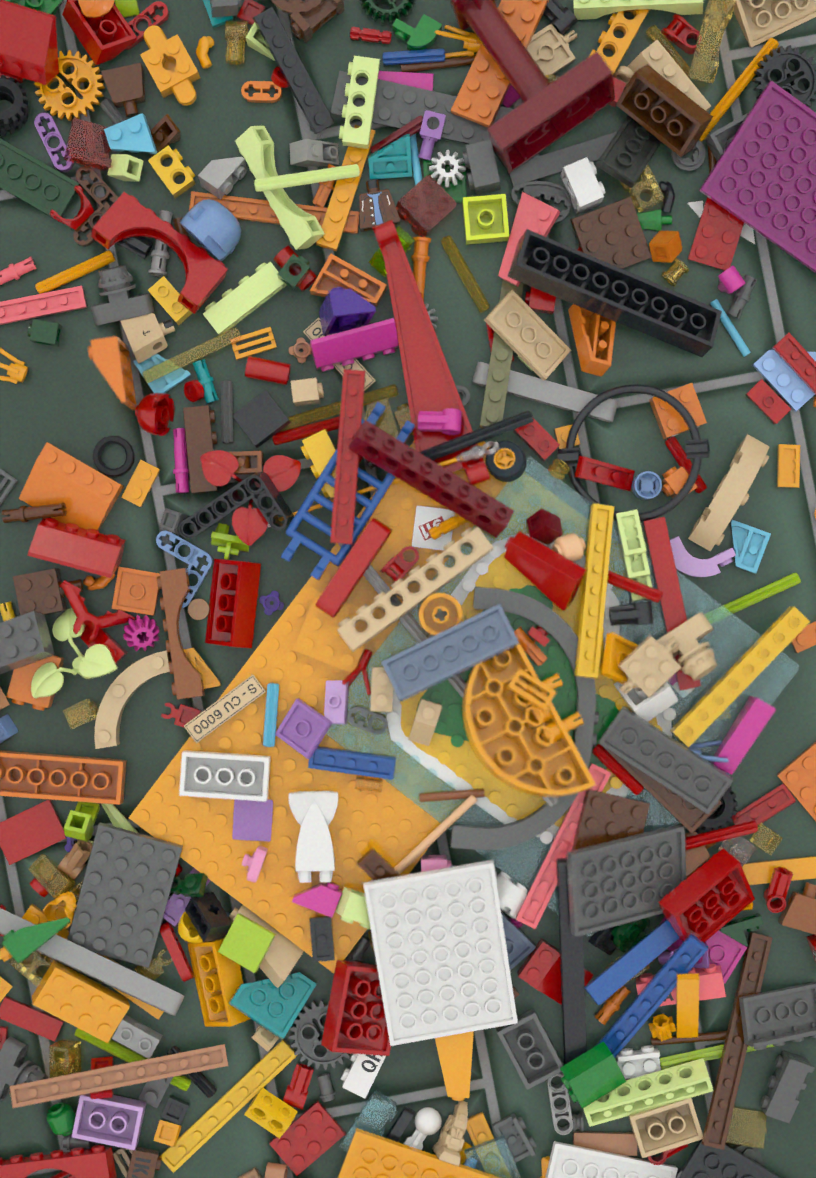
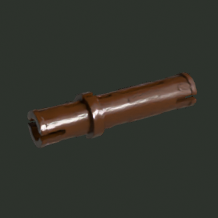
[1,502,67,523]

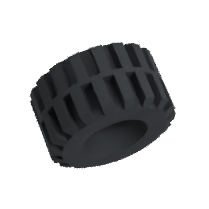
[0,75,29,136]
[698,786,738,832]

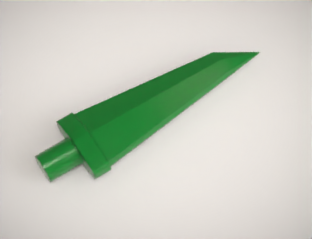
[637,209,672,231]

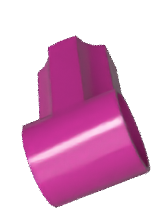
[718,265,746,294]
[418,409,462,435]

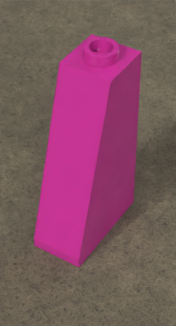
[710,696,776,775]

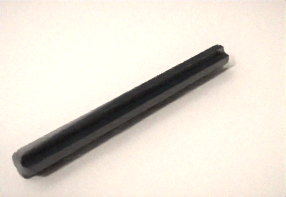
[419,410,534,461]

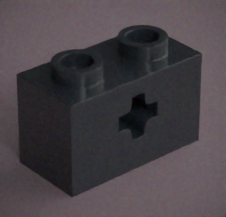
[185,892,232,942]

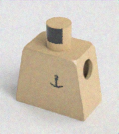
[120,313,175,364]

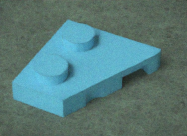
[104,113,157,154]
[133,354,191,393]
[731,520,771,574]

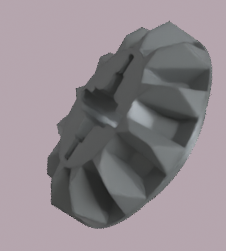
[671,140,706,172]

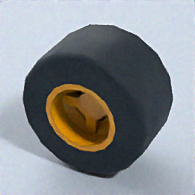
[486,441,526,482]

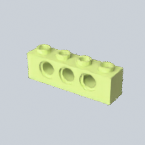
[339,56,380,149]

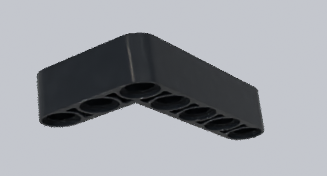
[179,472,294,539]

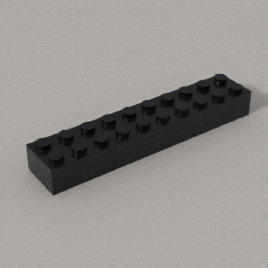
[508,229,722,357]

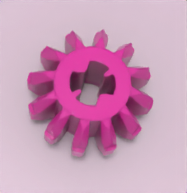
[123,615,160,651]

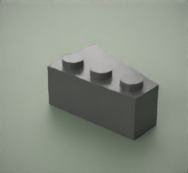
[760,1050,815,1123]

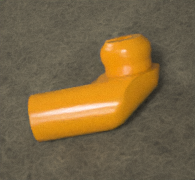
[196,36,214,69]

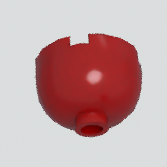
[135,393,175,436]

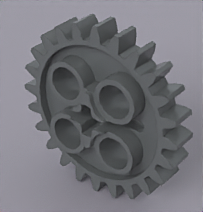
[289,999,350,1070]

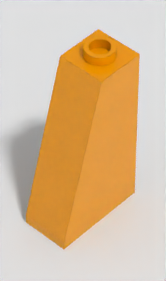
[435,1031,474,1101]

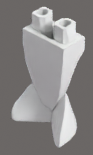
[289,791,338,883]

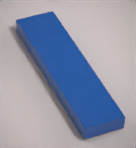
[308,746,396,780]

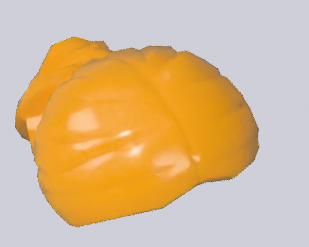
[43,891,77,930]

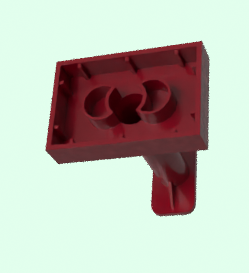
[451,0,615,173]

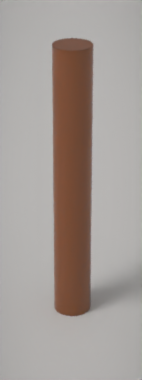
[419,788,485,802]

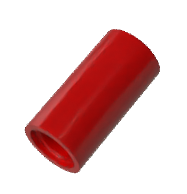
[273,245,317,291]
[245,356,291,385]

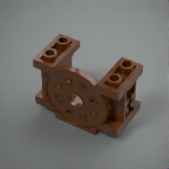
[271,0,345,43]

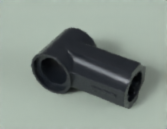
[543,0,578,35]
[115,236,153,259]
[609,602,653,626]

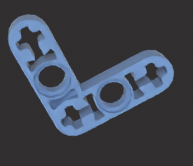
[156,531,213,608]

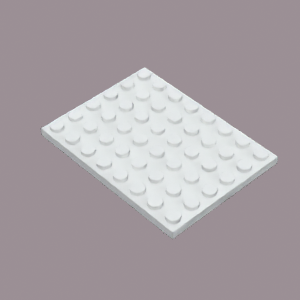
[363,860,518,1046]

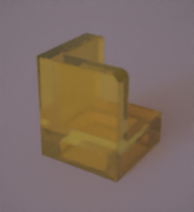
[749,824,783,855]

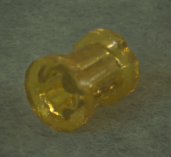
[661,258,689,287]

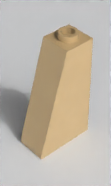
[229,905,304,988]

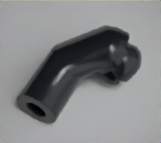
[658,181,675,213]

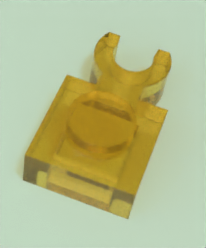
[134,948,173,981]

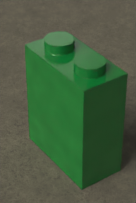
[560,1041,626,1109]

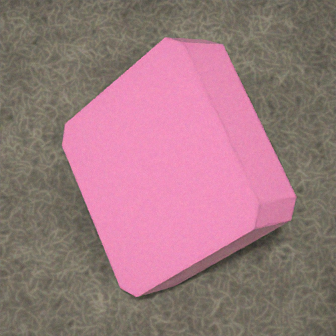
[242,846,268,883]

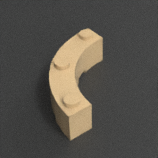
[688,434,769,551]
[94,651,171,749]

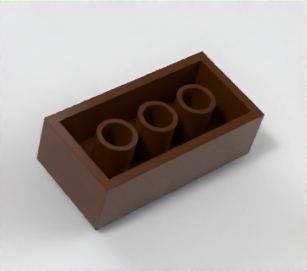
[616,64,713,157]

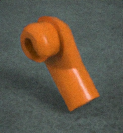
[83,574,116,591]

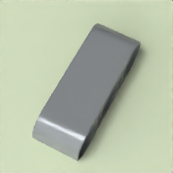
[546,1072,573,1135]

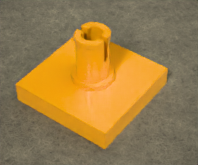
[599,632,639,688]

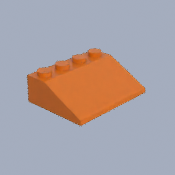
[88,336,137,411]
[19,442,124,531]

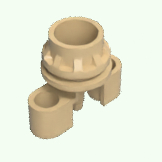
[657,612,718,681]

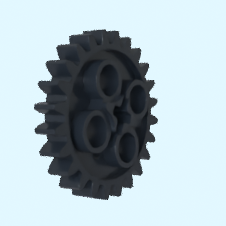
[752,45,816,108]

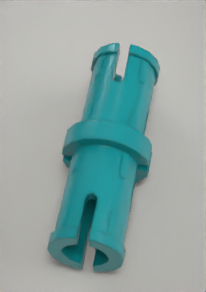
[192,359,219,404]

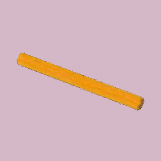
[699,38,779,142]

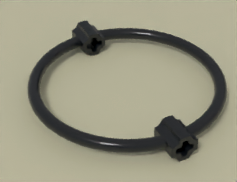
[557,384,710,522]

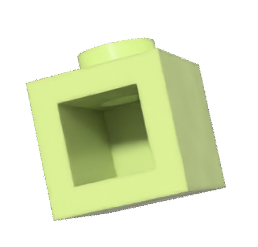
[107,154,144,181]

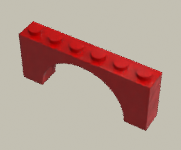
[91,192,228,314]
[0,1145,117,1178]

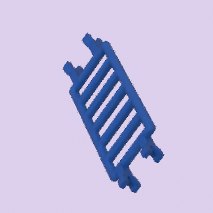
[281,402,415,580]

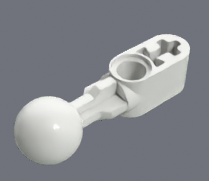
[403,1107,442,1150]

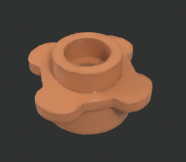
[288,338,312,363]

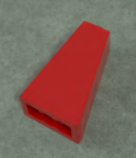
[504,531,586,611]

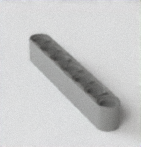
[472,362,618,423]

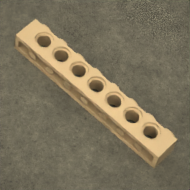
[337,527,493,652]

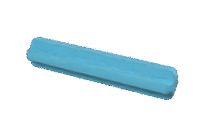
[263,683,279,747]

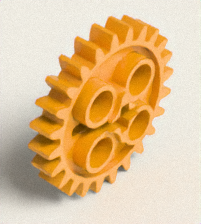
[34,50,105,121]

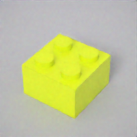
[462,194,509,245]

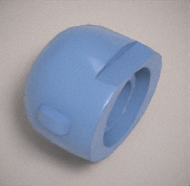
[180,199,241,261]

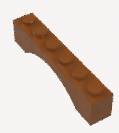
[157,568,205,699]

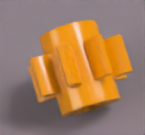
[648,1013,676,1041]

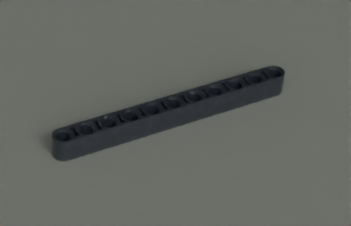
[556,858,587,1065]

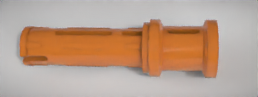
[411,237,431,301]

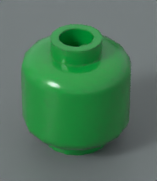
[46,1102,76,1136]

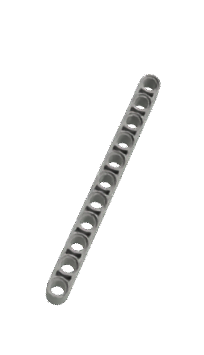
[0,908,185,1016]

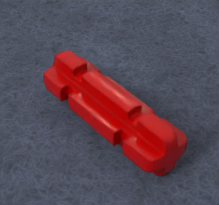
[350,27,392,44]

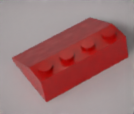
[0,0,59,85]
[658,848,755,943]
[321,960,391,1056]

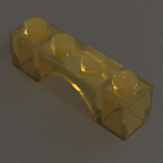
[688,0,736,83]

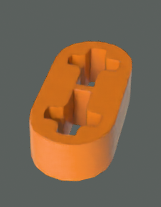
[241,81,282,103]

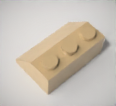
[628,1098,703,1158]

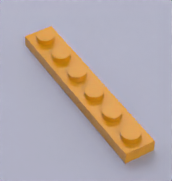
[316,124,375,252]

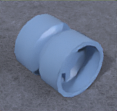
[631,471,662,500]

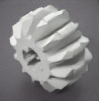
[429,150,466,188]

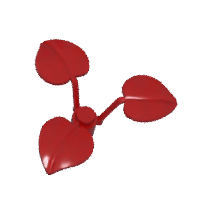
[200,450,301,546]

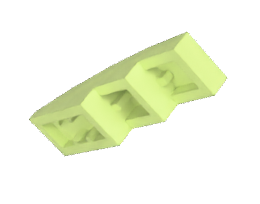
[616,510,652,602]

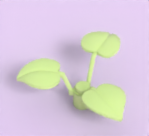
[31,608,117,699]

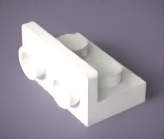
[616,1045,661,1079]

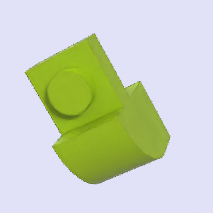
[64,802,100,842]

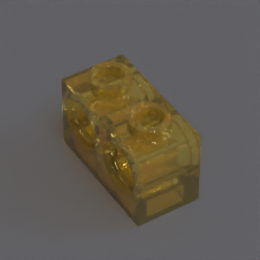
[620,164,664,213]
[9,951,54,987]

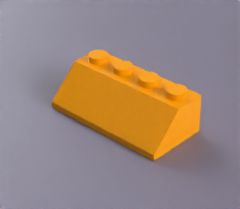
[187,938,251,1027]

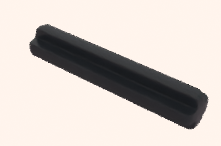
[167,1046,217,1098]

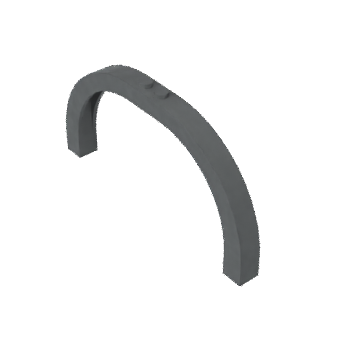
[451,587,599,850]

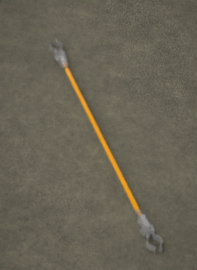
[266,441,500,530]

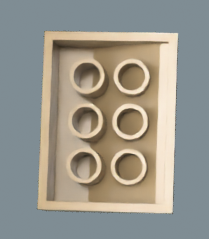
[728,0,816,48]

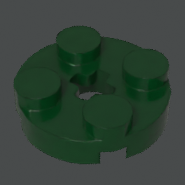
[612,917,650,952]

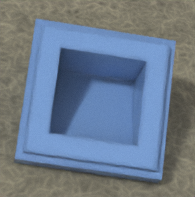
[0,714,18,743]

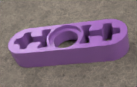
[34,113,74,172]

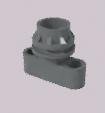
[90,265,155,326]
[0,1036,49,1102]

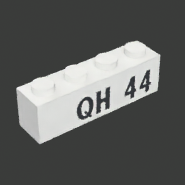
[341,1053,386,1098]

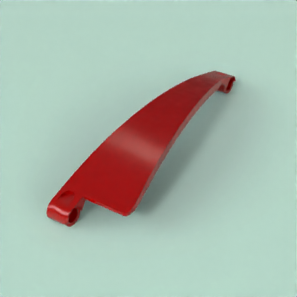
[372,220,491,486]

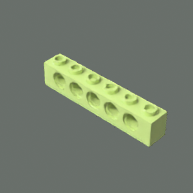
[584,1058,713,1127]

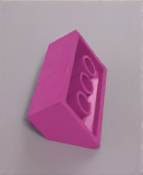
[310,318,399,372]

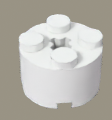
[496,871,528,921]

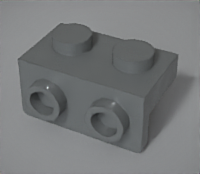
[492,1112,537,1164]

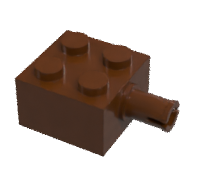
[13,568,83,616]

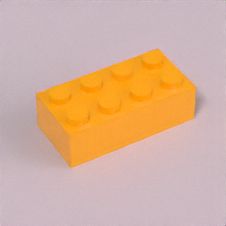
[32,960,130,1043]

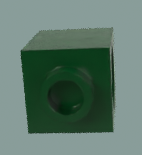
[277,254,310,291]
[28,319,62,347]

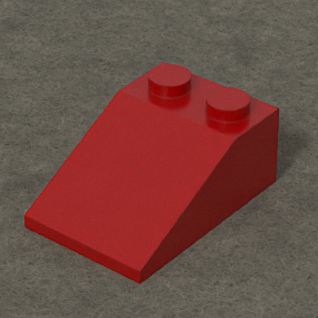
[517,937,594,1005]

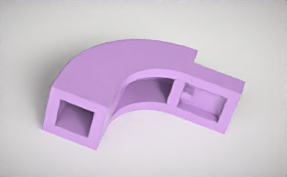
[670,536,736,577]

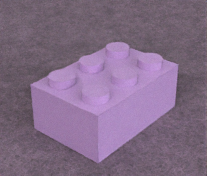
[72,1093,146,1150]

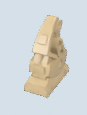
[432,1101,468,1166]

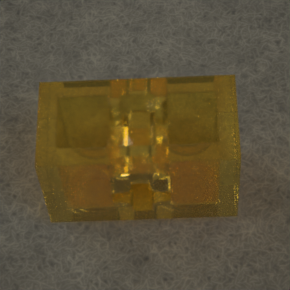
[49,1039,81,1078]

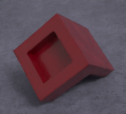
[526,508,563,545]

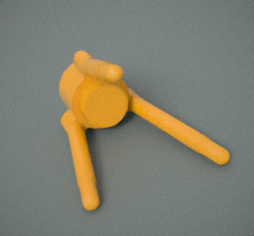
[435,25,482,58]
[0,348,28,384]

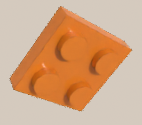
[112,567,160,616]

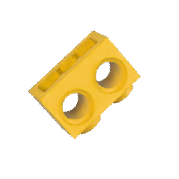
[148,145,196,199]
[148,276,193,325]
[244,1087,298,1138]

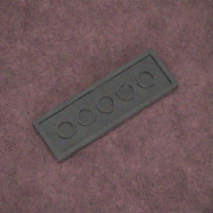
[599,706,733,814]

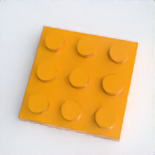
[293,590,377,673]

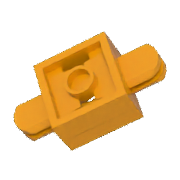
[140,26,200,106]

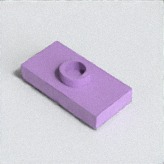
[324,680,349,725]

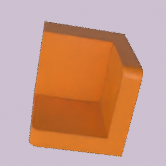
[649,230,682,263]

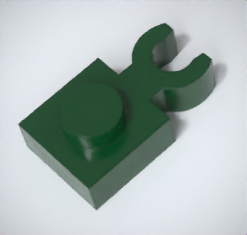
[171,873,208,897]

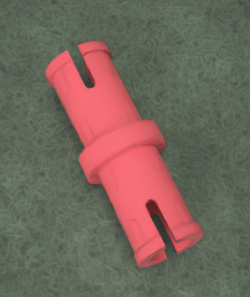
[0,256,37,285]

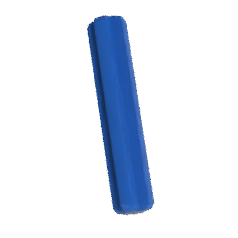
[382,48,445,65]

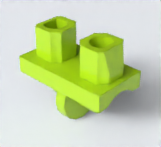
[211,523,250,560]

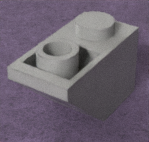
[289,139,339,167]
[198,157,247,200]

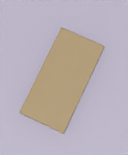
[484,289,571,381]

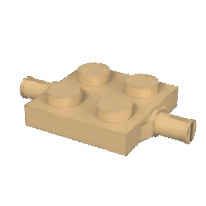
[527,23,578,78]
[619,635,681,697]

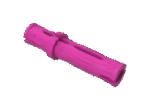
[173,428,189,493]

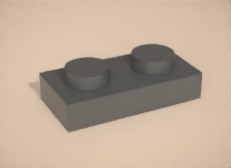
[138,1077,173,1108]

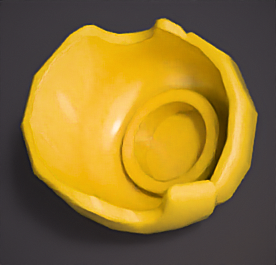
[178,911,203,944]

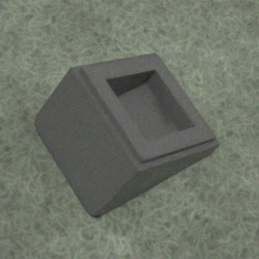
[159,508,190,536]

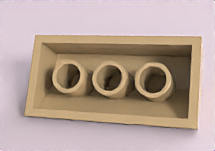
[627,40,711,112]

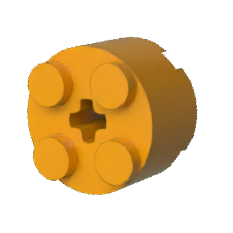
[419,593,463,636]

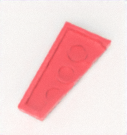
[498,192,560,287]

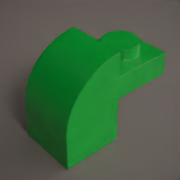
[392,14,442,51]

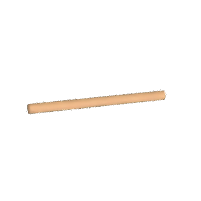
[394,794,478,874]

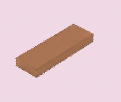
[573,1131,637,1156]

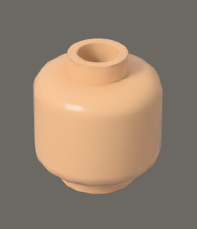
[552,533,586,562]

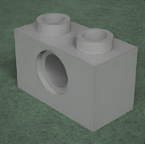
[112,1015,163,1059]

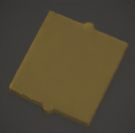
[726,1107,767,1149]

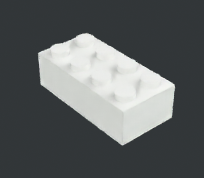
[179,750,271,801]

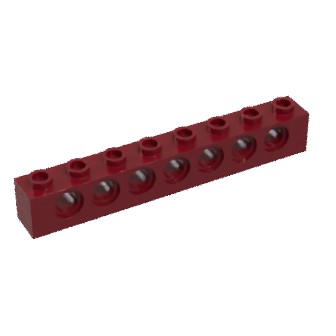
[348,420,514,538]

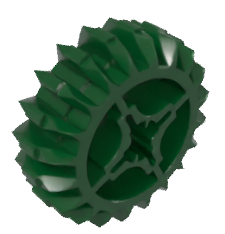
[359,0,416,24]

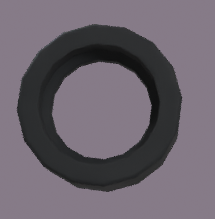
[93,436,135,477]

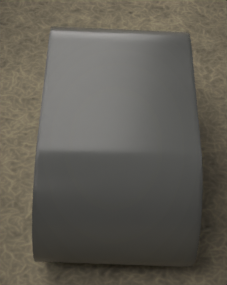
[348,706,388,735]

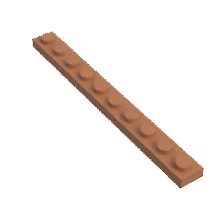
[10,1044,228,1108]

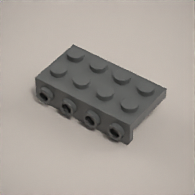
[739,982,816,1050]

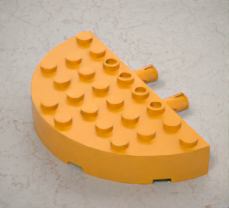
[462,644,596,797]

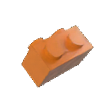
[661,466,697,498]

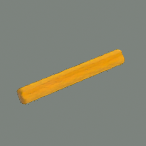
[35,250,115,294]

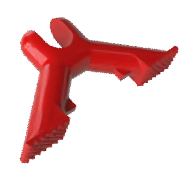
[59,580,135,641]

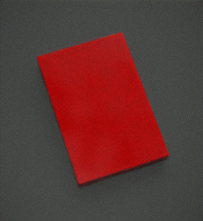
[0,799,66,865]

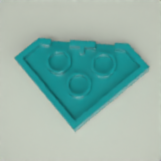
[228,972,317,1039]

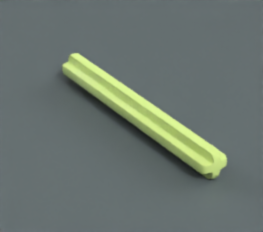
[254,164,360,192]

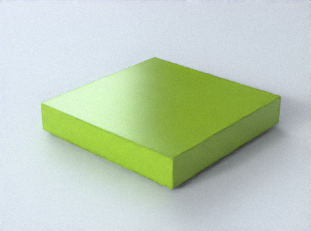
[218,913,276,973]

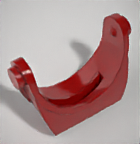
[50,185,94,230]

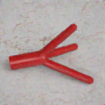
[342,649,373,695]

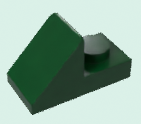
[720,913,764,947]

